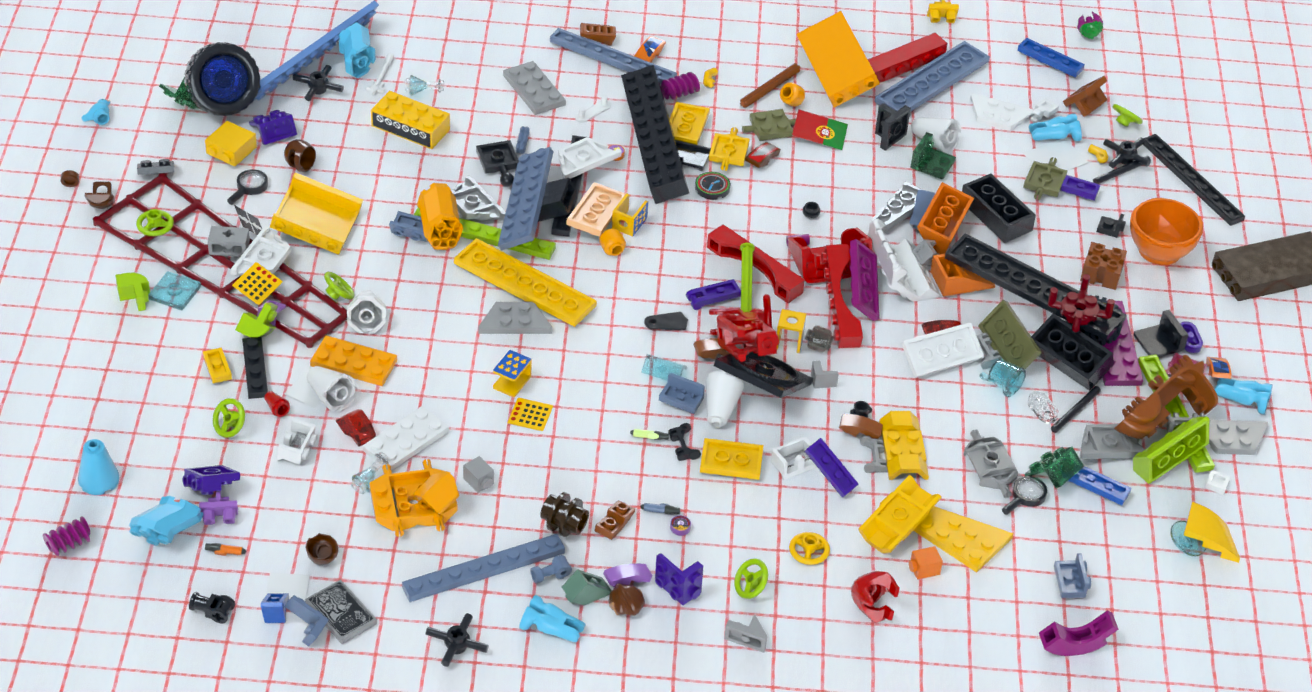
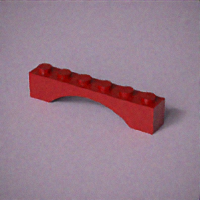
[707,224,805,303]
[821,244,863,348]

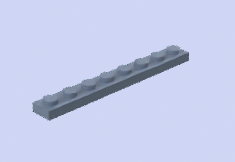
[550,28,677,84]
[402,534,565,602]

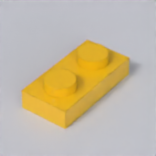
[203,347,232,384]

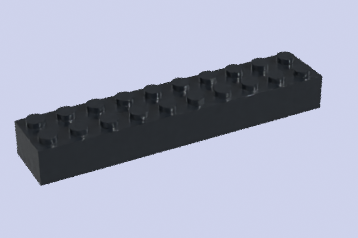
[621,65,689,204]

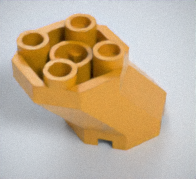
[417,183,463,250]

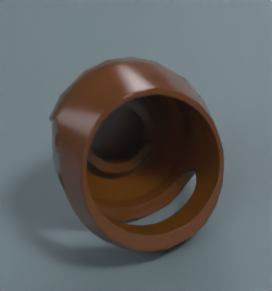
[284,139,316,172]

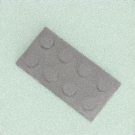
[503,61,566,115]

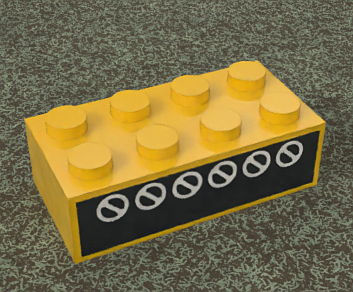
[371,90,450,149]

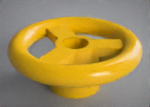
[789,532,830,565]

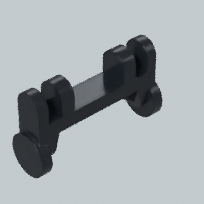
[668,423,701,461]

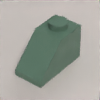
[562,569,612,605]

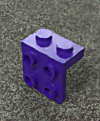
[655,553,704,605]

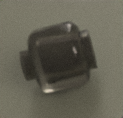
[804,325,834,353]

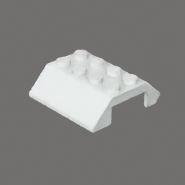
[868,218,941,302]

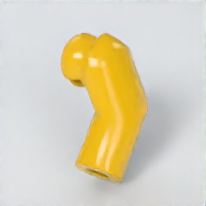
[1088,144,1108,163]

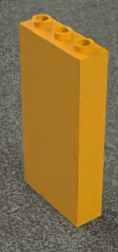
[796,11,880,108]

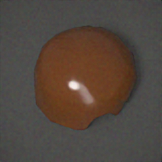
[305,533,339,565]

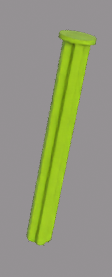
[740,243,755,312]

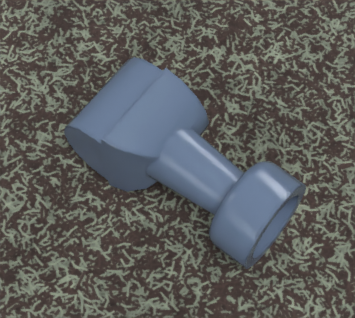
[530,555,572,584]

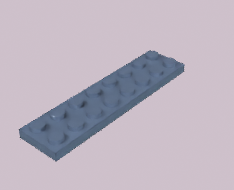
[875,41,990,112]
[498,147,554,251]

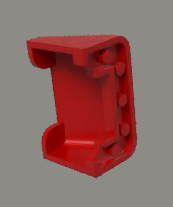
[788,227,873,283]

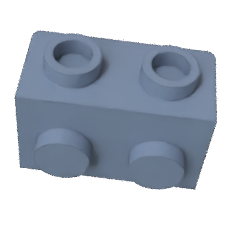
[389,211,427,242]
[659,373,705,414]
[1054,553,1091,598]

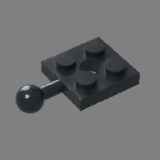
[476,140,519,187]

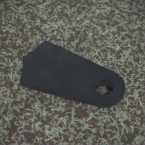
[644,312,688,330]

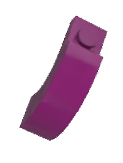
[1039,610,1119,656]

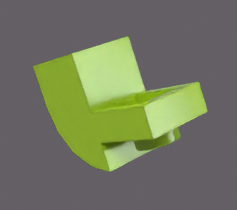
[115,272,151,311]
[235,303,278,338]

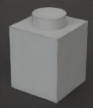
[463,456,494,493]

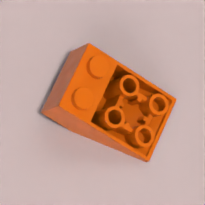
[930,254,995,296]

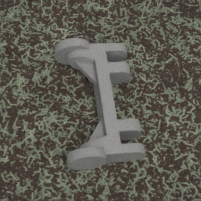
[977,333,1002,369]
[1166,413,1205,432]
[860,436,887,473]

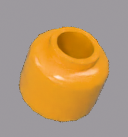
[780,82,805,107]
[599,228,626,256]

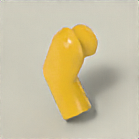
[703,67,718,88]

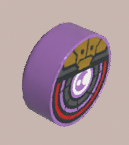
[670,515,691,536]

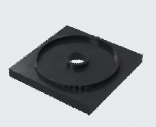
[713,352,813,398]

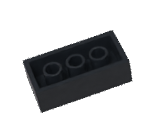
[962,173,1036,243]
[1031,313,1114,391]

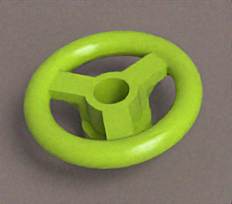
[1112,104,1143,127]
[136,209,174,236]
[324,271,355,300]
[212,398,245,438]
[734,559,768,599]

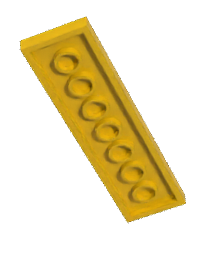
[454,238,597,327]

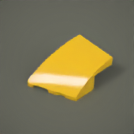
[1183,502,1240,563]

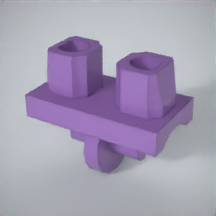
[199,491,238,525]

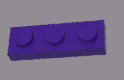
[804,438,859,498]

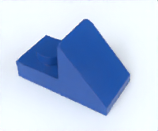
[261,593,289,623]

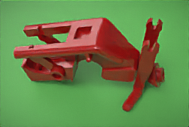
[709,294,779,362]

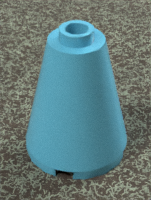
[78,439,120,495]

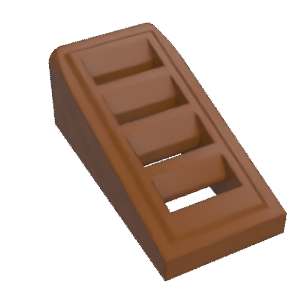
[580,23,616,46]

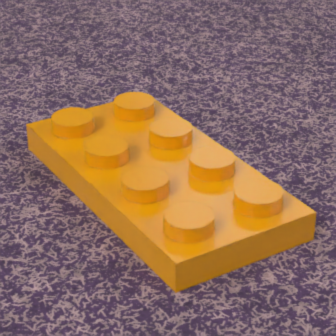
[310,335,397,386]

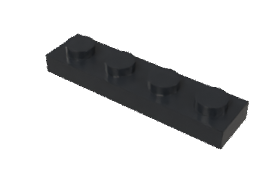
[242,337,268,399]

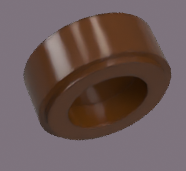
[60,170,79,187]

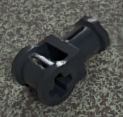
[189,592,236,624]

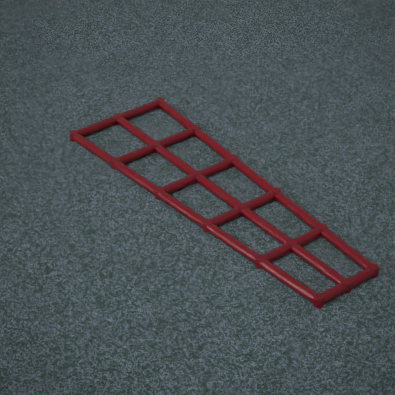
[93,173,347,348]

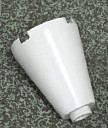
[911,117,961,153]
[307,366,358,411]
[706,371,744,428]

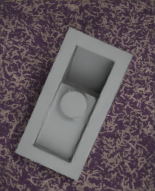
[724,615,767,653]

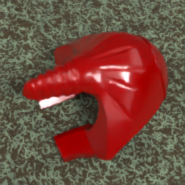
[851,571,900,623]

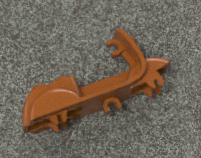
[1114,355,1218,439]

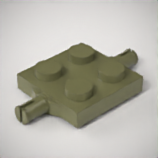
[742,109,796,141]
[1023,157,1068,200]

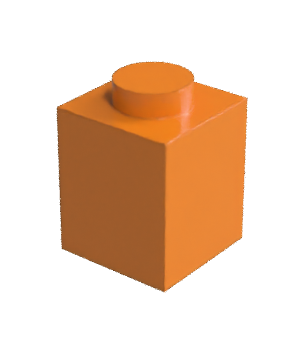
[909,546,943,580]

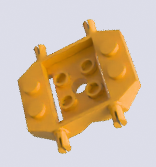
[369,459,458,537]

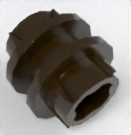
[540,492,589,537]

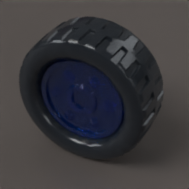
[184,42,261,116]

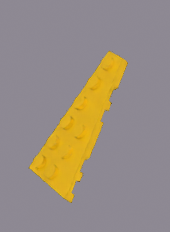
[879,492,1014,573]

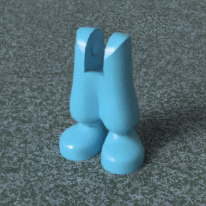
[1028,113,1082,141]
[1215,378,1273,415]
[519,595,586,642]

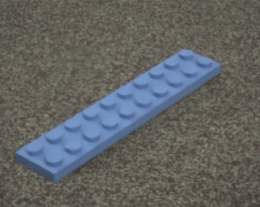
[254,0,379,101]

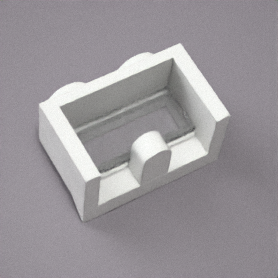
[277,418,317,465]
[771,437,817,480]

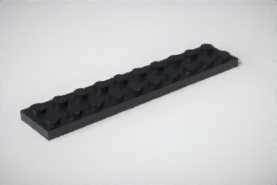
[945,233,1126,341]

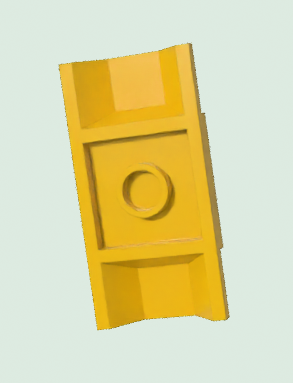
[879,411,929,480]
[858,475,942,553]

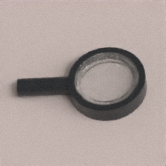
[227,169,268,205]
[1002,476,1047,515]

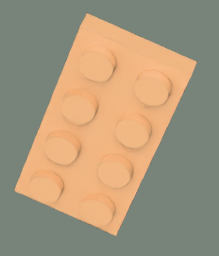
[566,182,625,237]

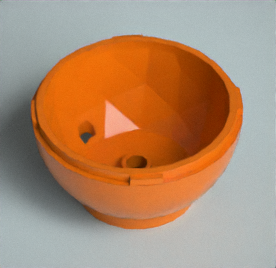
[1130,198,1203,265]

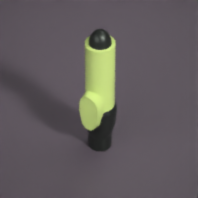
[630,429,669,440]

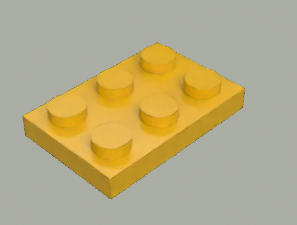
[670,102,710,145]
[700,438,764,480]

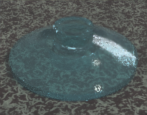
[1170,521,1206,556]

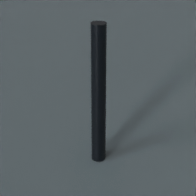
[1093,156,1151,184]
[1051,386,1101,433]

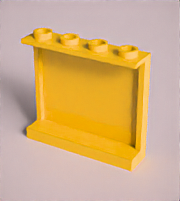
[270,172,363,255]

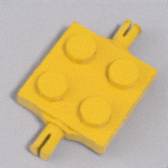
[709,127,750,171]

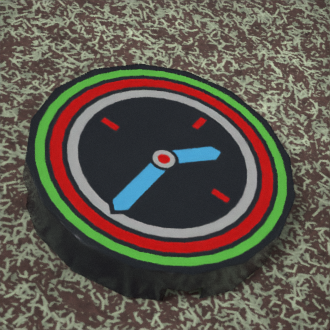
[695,172,731,200]

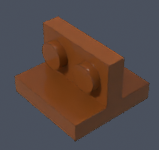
[1062,76,1108,117]

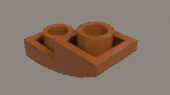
[693,338,735,359]
[839,414,883,439]
[594,500,635,540]

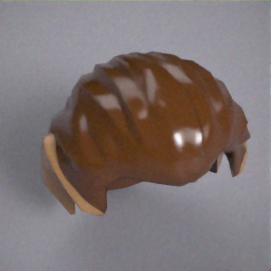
[608,583,645,616]

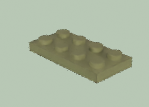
[978,300,1042,379]

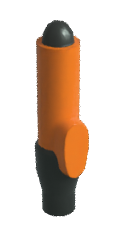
[205,543,246,556]

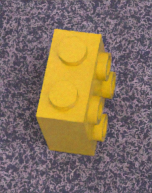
[205,121,257,166]

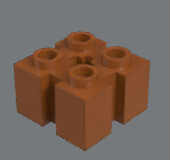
[1080,242,1127,290]

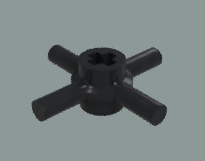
[293,65,344,101]
[1103,137,1151,168]
[425,613,489,667]

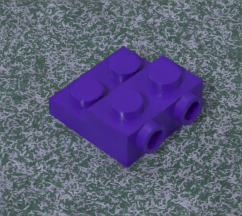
[182,465,240,495]

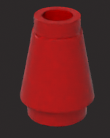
[264,391,290,417]

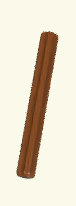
[740,63,801,108]

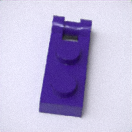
[686,279,741,310]

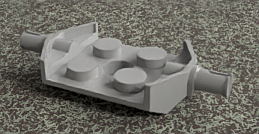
[964,429,1018,498]

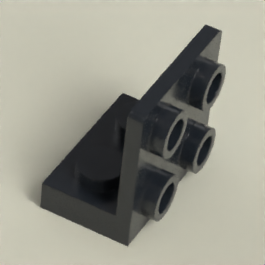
[1133,310,1188,358]

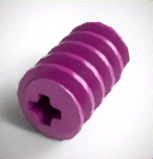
[661,72,700,100]
[43,516,91,556]

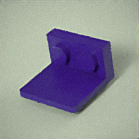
[249,110,298,145]

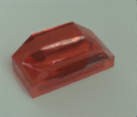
[335,409,376,447]

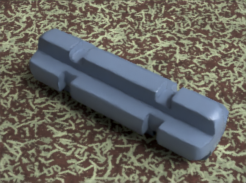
[516,126,530,154]

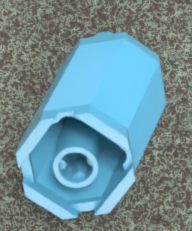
[339,22,376,78]
[129,496,203,546]

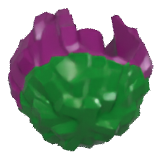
[1077,11,1103,39]

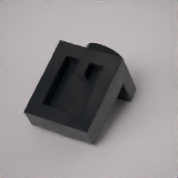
[1096,214,1126,238]

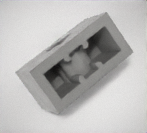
[208,226,250,257]

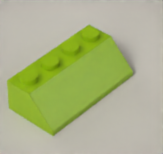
[1133,416,1210,484]

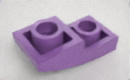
[603,563,653,587]

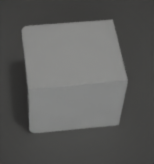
[912,239,937,266]
[811,361,839,388]

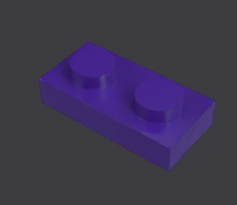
[1061,175,1100,201]

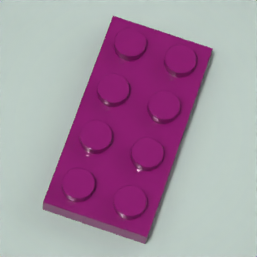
[849,239,880,321]

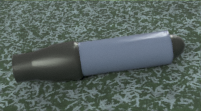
[640,503,680,514]

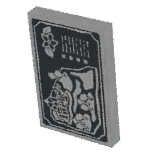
[305,579,377,644]

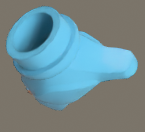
[81,99,110,125]

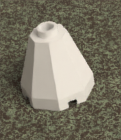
[347,290,386,333]

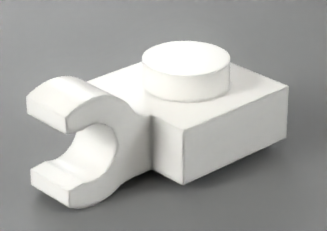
[1030,98,1059,123]

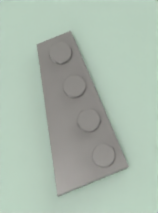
[871,181,923,232]

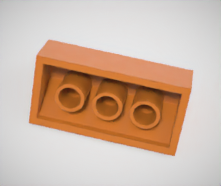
[917,182,974,254]

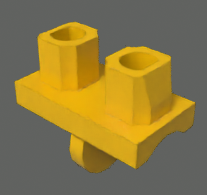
[927,0,959,23]

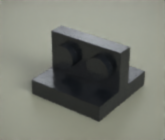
[875,103,911,151]

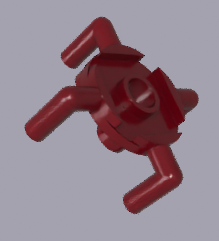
[1048,274,1115,332]

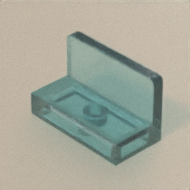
[641,354,687,380]

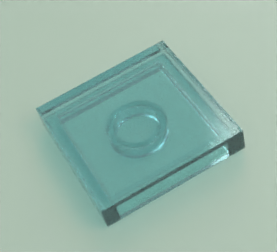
[148,271,201,311]

